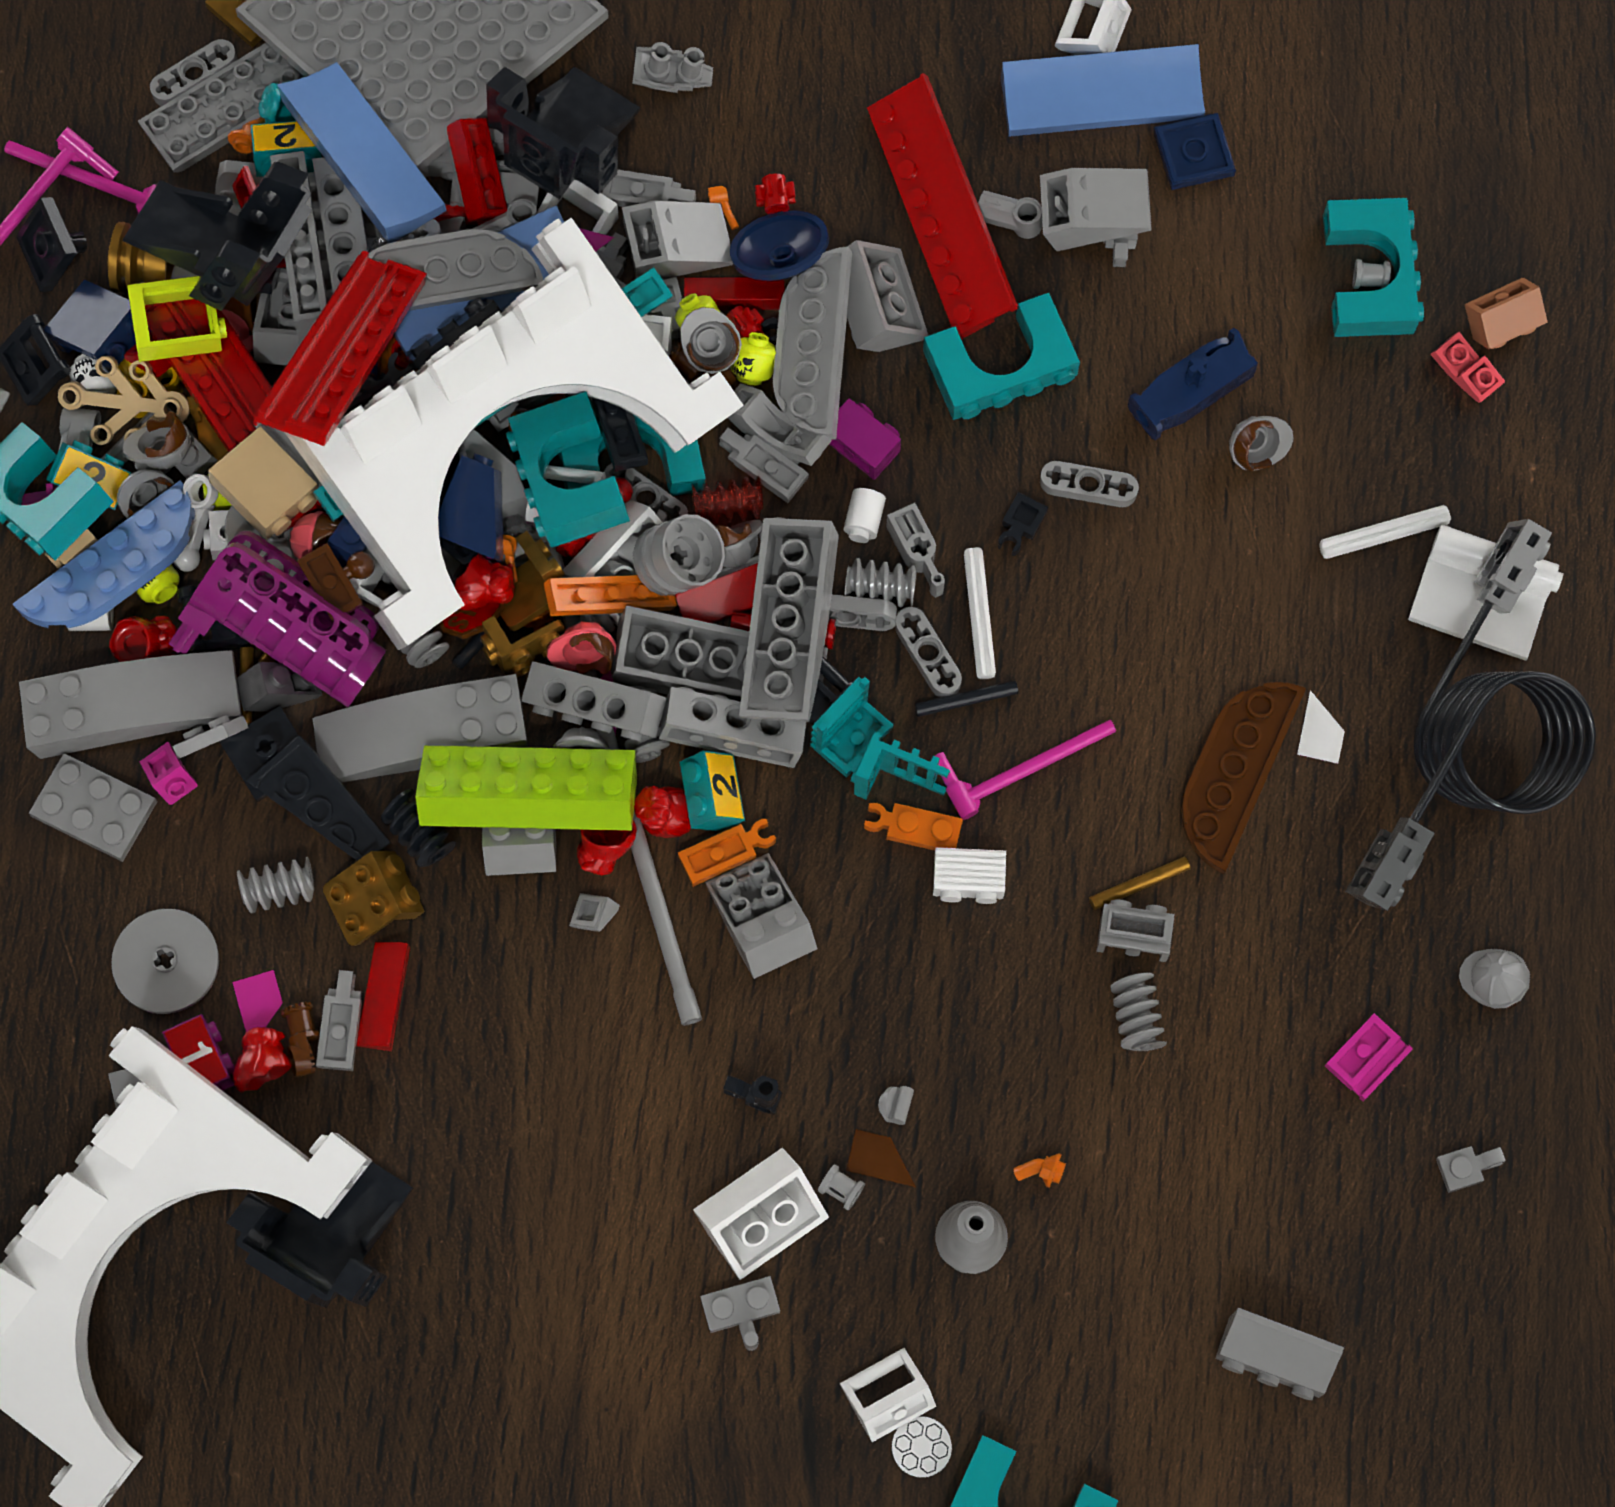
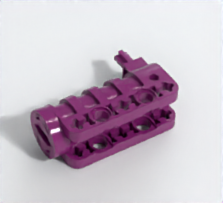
[169,531,387,707]

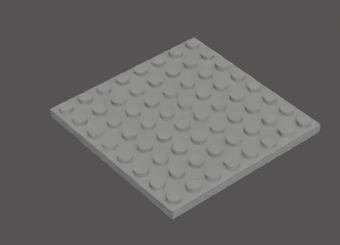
[236,0,608,171]

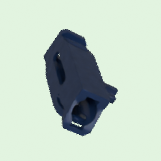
[1128,328,1258,440]

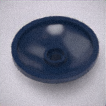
[730,211,829,281]

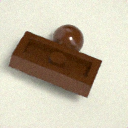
[297,543,375,622]

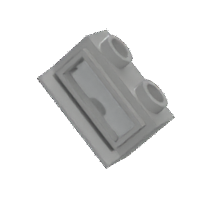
[1096,899,1175,962]

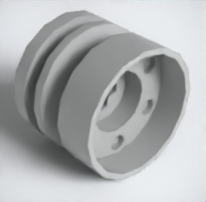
[633,514,725,596]

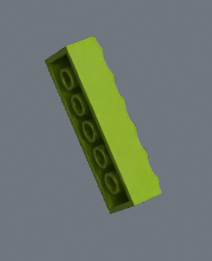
[415,745,637,831]

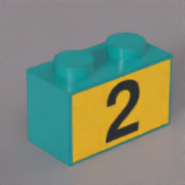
[251,121,322,177]
[46,440,131,510]
[680,751,745,831]

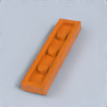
[543,575,677,616]

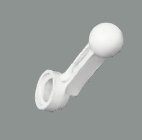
[173,474,218,572]

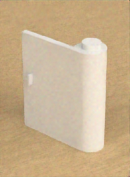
[1408,524,1563,661]

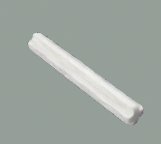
[1319,505,1451,559]
[964,547,996,679]

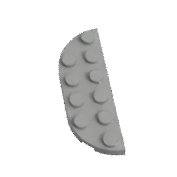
[368,229,543,311]
[773,246,853,440]

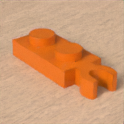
[864,803,963,851]
[678,819,776,887]

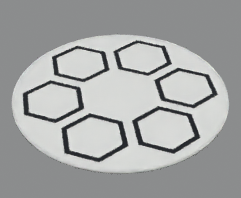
[892,1417,952,1477]

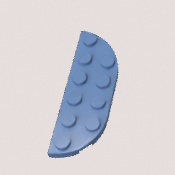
[13,480,195,628]

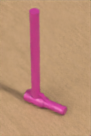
[0,127,119,246]
[5,140,157,214]
[931,720,1116,820]

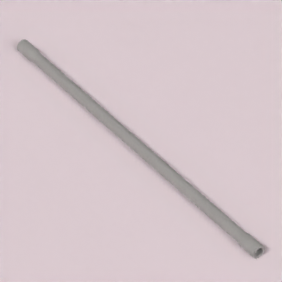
[532,522,702,1026]

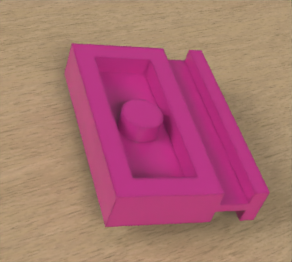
[1325,1013,1413,1102]

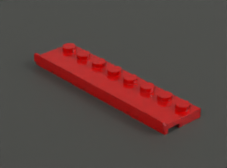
[867,73,1018,340]
[253,251,427,446]
[145,276,324,532]

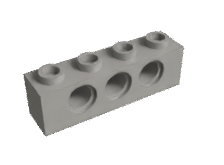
[521,661,667,741]
[659,687,806,768]

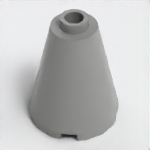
[935,1201,1008,1274]

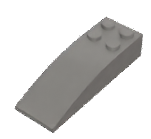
[739,518,839,722]
[610,605,828,702]
[19,650,242,759]
[312,674,529,782]

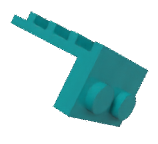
[810,677,893,778]
[850,732,950,800]

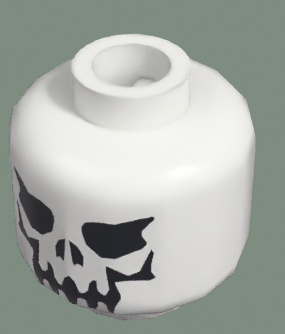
[69,354,117,394]

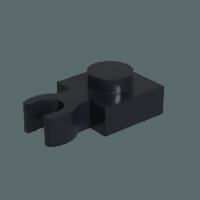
[998,492,1049,556]

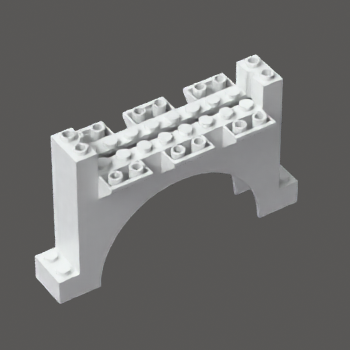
[285,218,744,650]
[0,1026,373,1507]

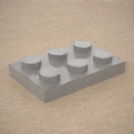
[29,753,157,862]

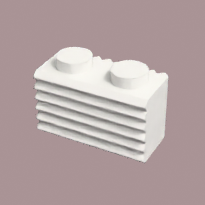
[933,848,1006,904]

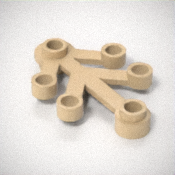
[58,356,190,445]

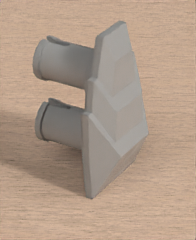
[632,42,713,93]

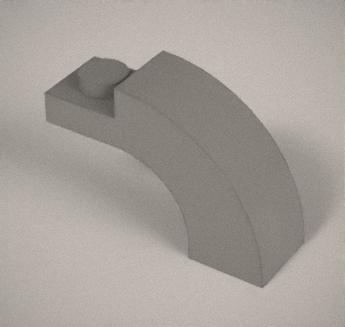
[728,383,832,466]

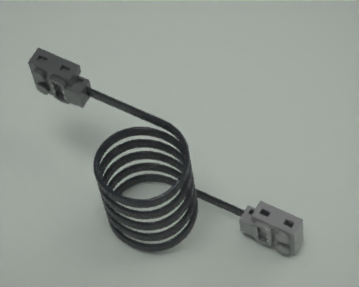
[1345,519,1596,911]

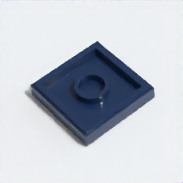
[1153,113,1236,190]

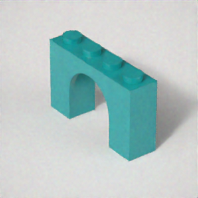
[1323,198,1424,337]
[923,293,1080,420]
[506,391,630,548]
[558,415,706,496]
[0,422,114,561]
[950,1435,1118,1507]

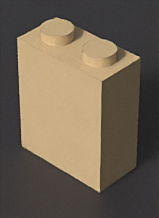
[208,426,318,540]

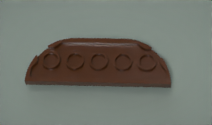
[1181,682,1306,874]

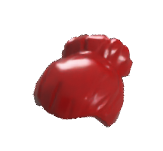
[455,554,515,611]
[109,615,177,662]
[634,786,692,838]
[577,820,637,876]
[233,1027,292,1093]

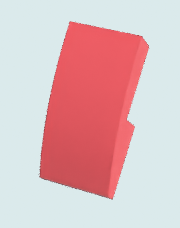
[1431,332,1505,403]

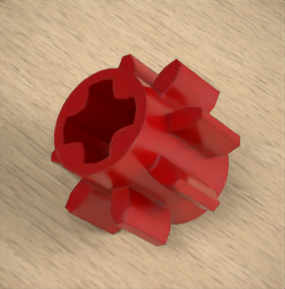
[755,174,796,214]
[726,306,764,338]

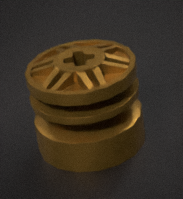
[108,222,174,293]

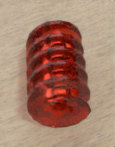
[691,476,763,525]

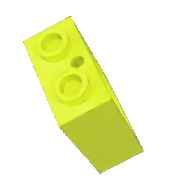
[127,276,227,362]

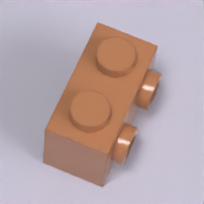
[1465,278,1548,349]

